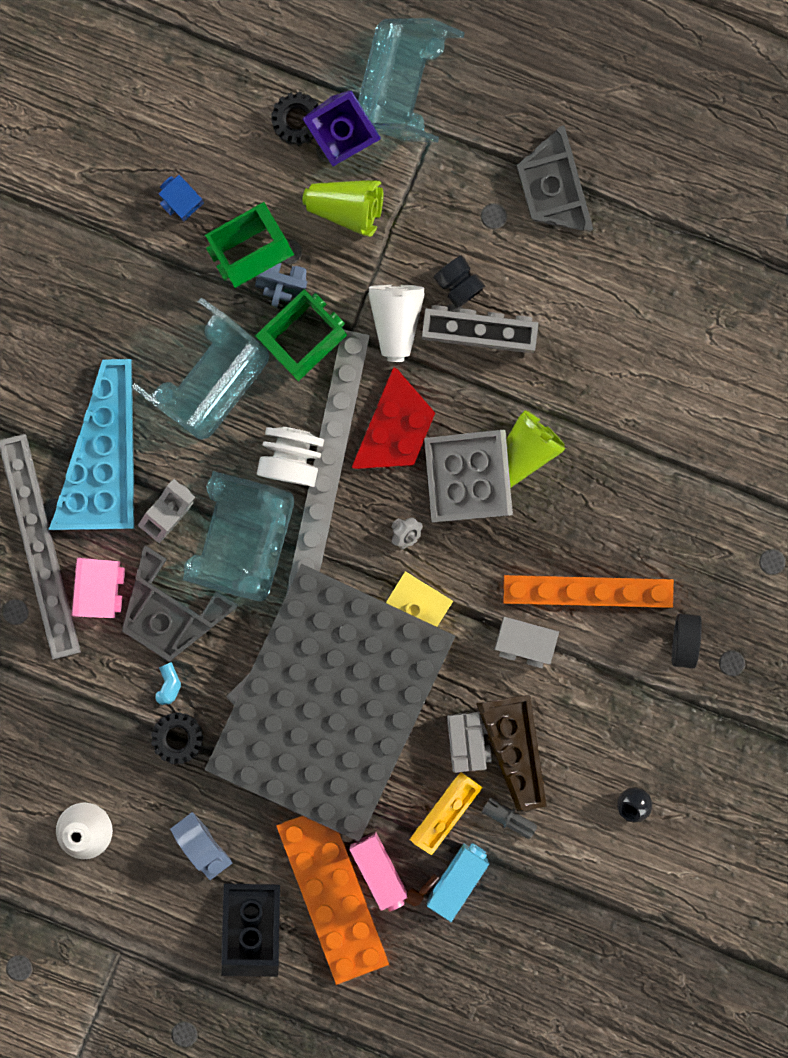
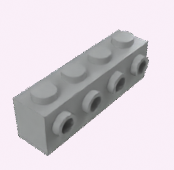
[422,305,539,353]

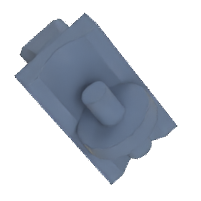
[255,263,308,307]

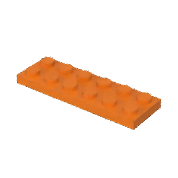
[276,815,389,985]

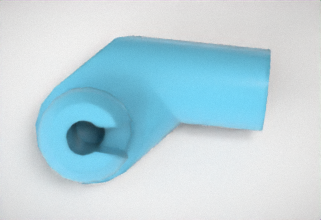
[155,662,181,705]

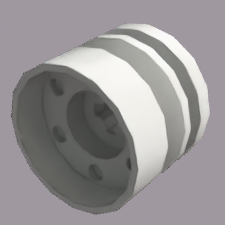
[256,427,324,487]

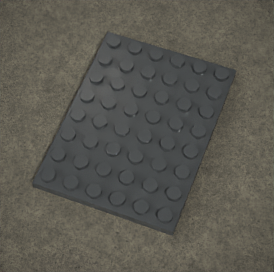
[205,563,455,842]

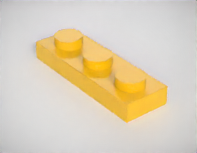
[409,772,483,855]

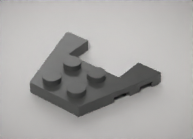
[122,545,238,662]

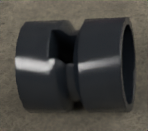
[433,255,486,309]

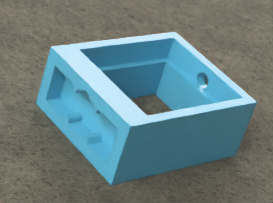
[427,843,489,922]

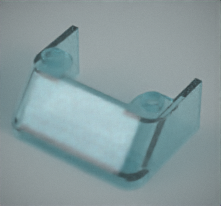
[358,18,465,143]
[132,297,269,439]

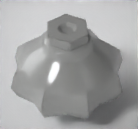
[392,517,423,549]

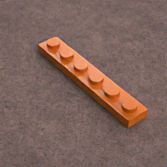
[503,575,674,608]

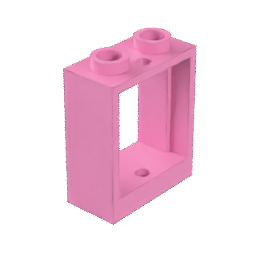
[350,831,407,912]

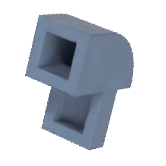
[170,812,232,880]

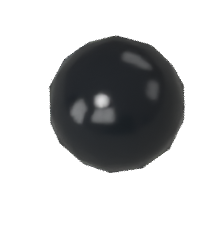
[617,787,653,823]

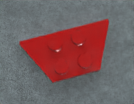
[352,367,435,469]

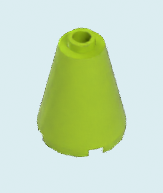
[302,180,383,237]
[506,410,566,488]

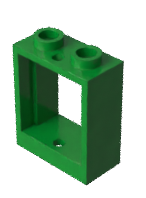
[205,202,294,288]
[255,289,347,381]

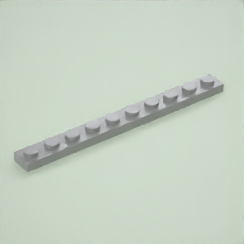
[286,330,370,595]

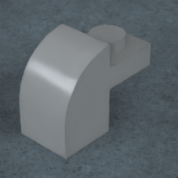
[138,479,195,544]

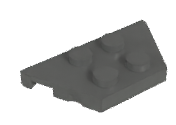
[517,125,593,232]

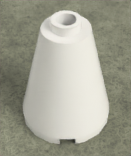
[368,285,425,362]
[56,802,113,859]

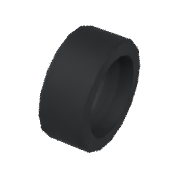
[672,614,702,669]

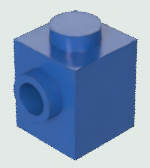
[158,175,204,222]

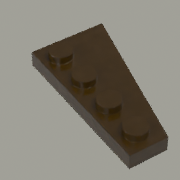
[476,695,547,811]

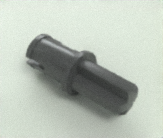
[481,797,537,839]

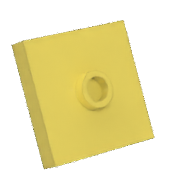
[386,571,453,627]

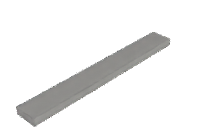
[0,434,81,659]

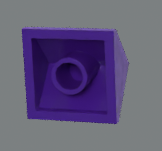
[303,90,381,166]

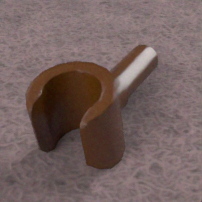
[404,874,439,906]

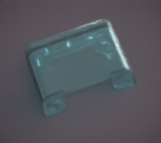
[183,471,294,601]

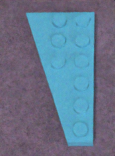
[49,359,135,530]

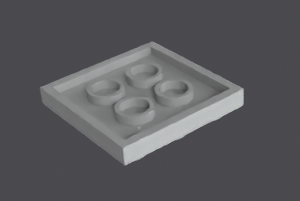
[424,430,513,522]

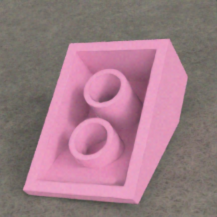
[72,558,125,618]

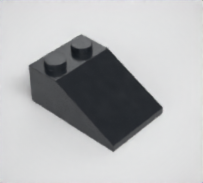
[221,884,280,977]

